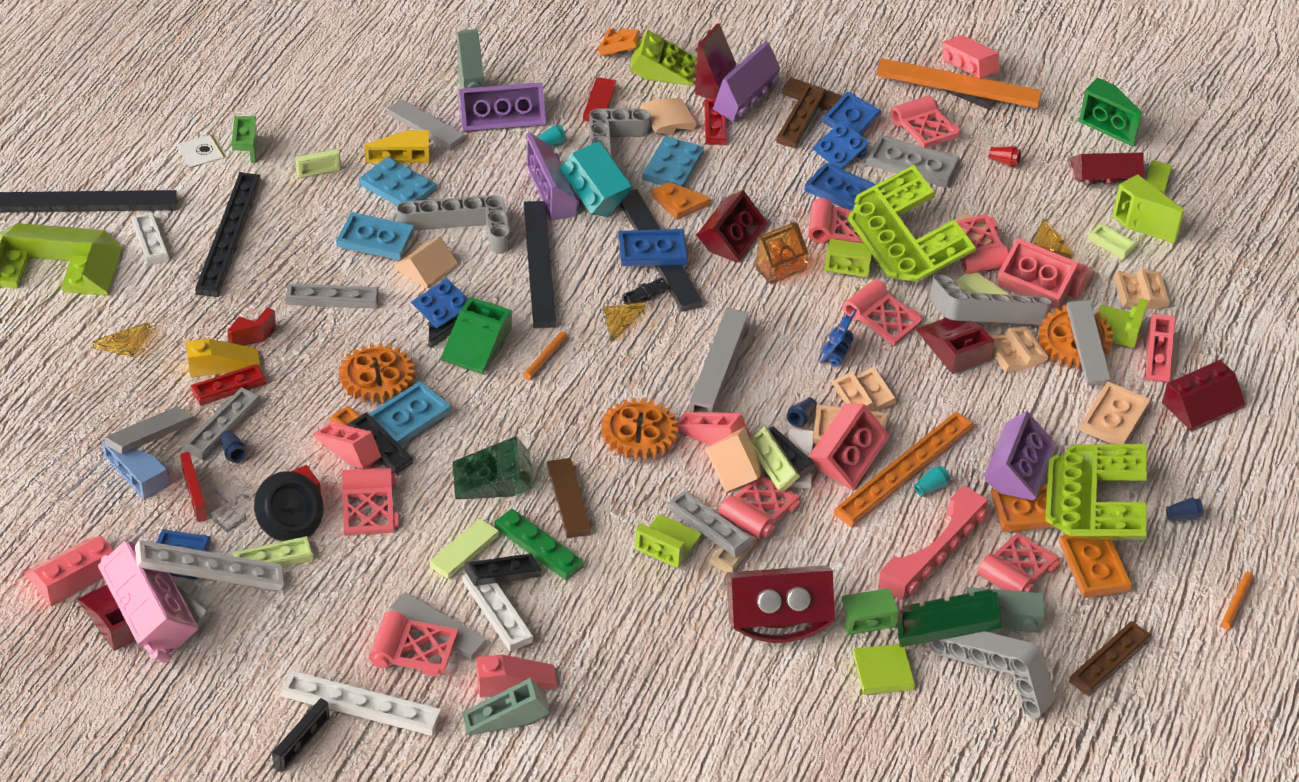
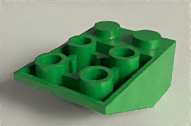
[441,297,512,374]

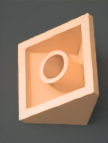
[394,236,458,289]
[705,427,764,492]

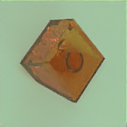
[756,221,809,285]

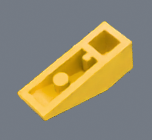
[364,130,429,163]
[185,338,261,378]

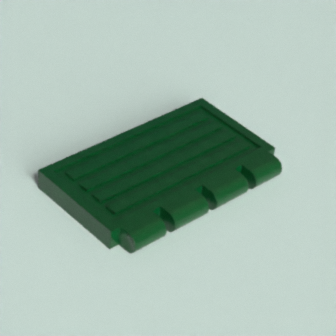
[897,589,1002,647]

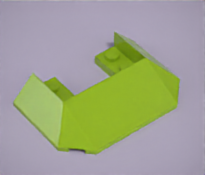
[848,165,976,282]
[0,223,123,296]
[1046,444,1147,540]

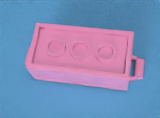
[98,541,199,663]

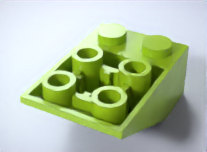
[629,29,697,86]
[1112,175,1185,244]

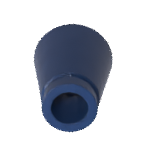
[787,397,817,427]
[220,430,248,463]
[1166,497,1204,521]

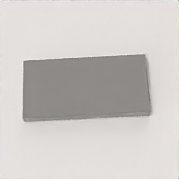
[866,135,960,188]

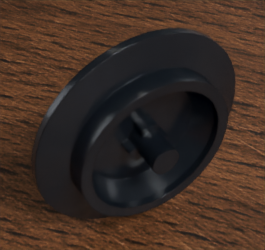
[254,471,324,542]

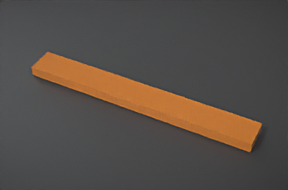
[877,58,1042,108]
[833,412,974,527]

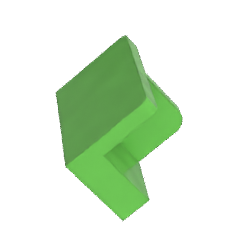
[232,116,257,163]
[841,589,899,635]

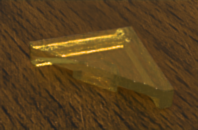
[1033,219,1073,259]
[603,303,645,342]
[92,322,151,357]

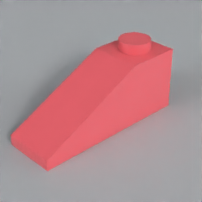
[1146,314,1175,383]
[678,412,751,445]
[313,422,381,469]
[476,654,558,697]

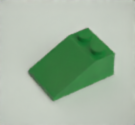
[1078,77,1143,147]

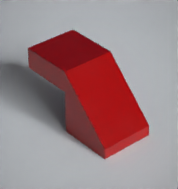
[227,308,276,346]

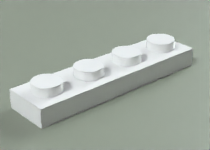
[463,574,533,652]

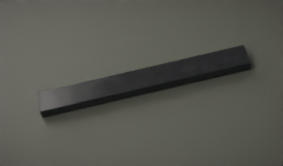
[195,172,261,297]
[620,189,703,312]
[0,190,177,212]
[523,201,556,328]

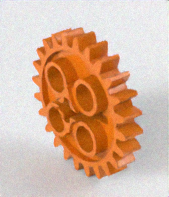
[1038,305,1114,370]
[339,343,415,404]
[601,398,678,461]

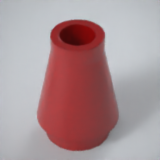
[989,146,1021,167]

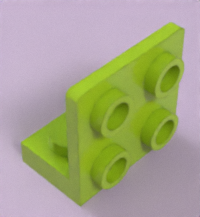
[824,239,872,277]
[1098,298,1148,348]
[635,515,701,568]

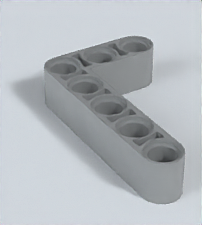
[589,109,650,154]
[397,195,509,254]
[929,275,1052,325]
[928,631,1055,719]

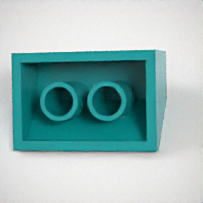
[559,141,634,217]

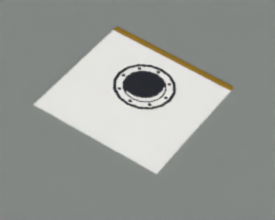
[176,134,225,167]

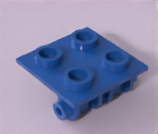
[812,120,870,169]
[411,278,468,329]
[820,309,857,367]

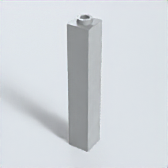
[689,307,748,413]

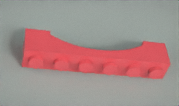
[878,485,988,601]

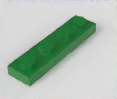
[495,508,583,581]

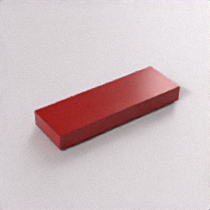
[583,77,617,122]
[704,99,727,145]
[191,364,266,406]
[180,452,207,522]

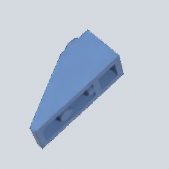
[102,439,170,499]

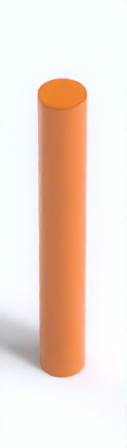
[523,331,568,380]
[1221,572,1254,629]

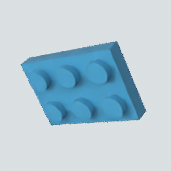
[642,136,704,187]
[359,157,437,206]
[336,212,414,260]
[369,381,451,446]

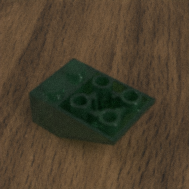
[453,436,533,499]

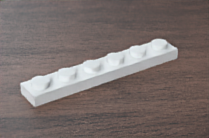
[135,540,284,591]
[281,670,441,736]

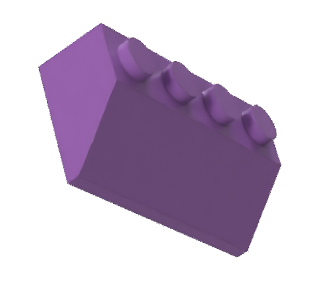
[713,41,780,122]
[457,83,546,131]
[526,133,579,221]
[984,411,1057,500]

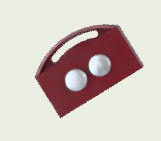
[726,565,835,643]

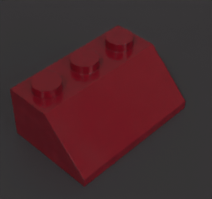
[1070,152,1144,185]
[696,190,768,263]
[1162,360,1246,432]

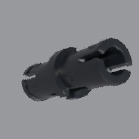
[622,277,667,307]

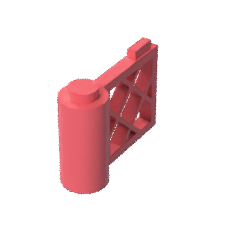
[890,96,961,148]
[808,198,864,244]
[946,214,1010,274]
[842,279,923,346]
[342,468,399,535]
[719,475,801,540]
[977,532,1060,592]
[369,611,458,677]

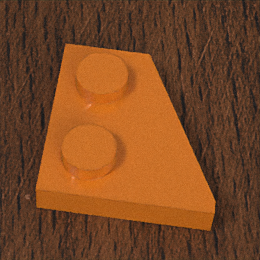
[598,28,642,56]
[651,182,711,220]

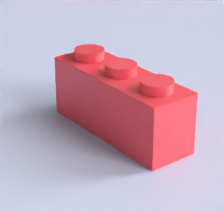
[942,35,999,78]

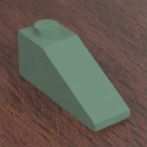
[457,29,484,89]
[966,587,1044,633]
[462,678,551,736]

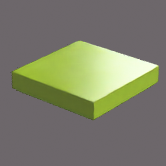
[853,644,915,695]

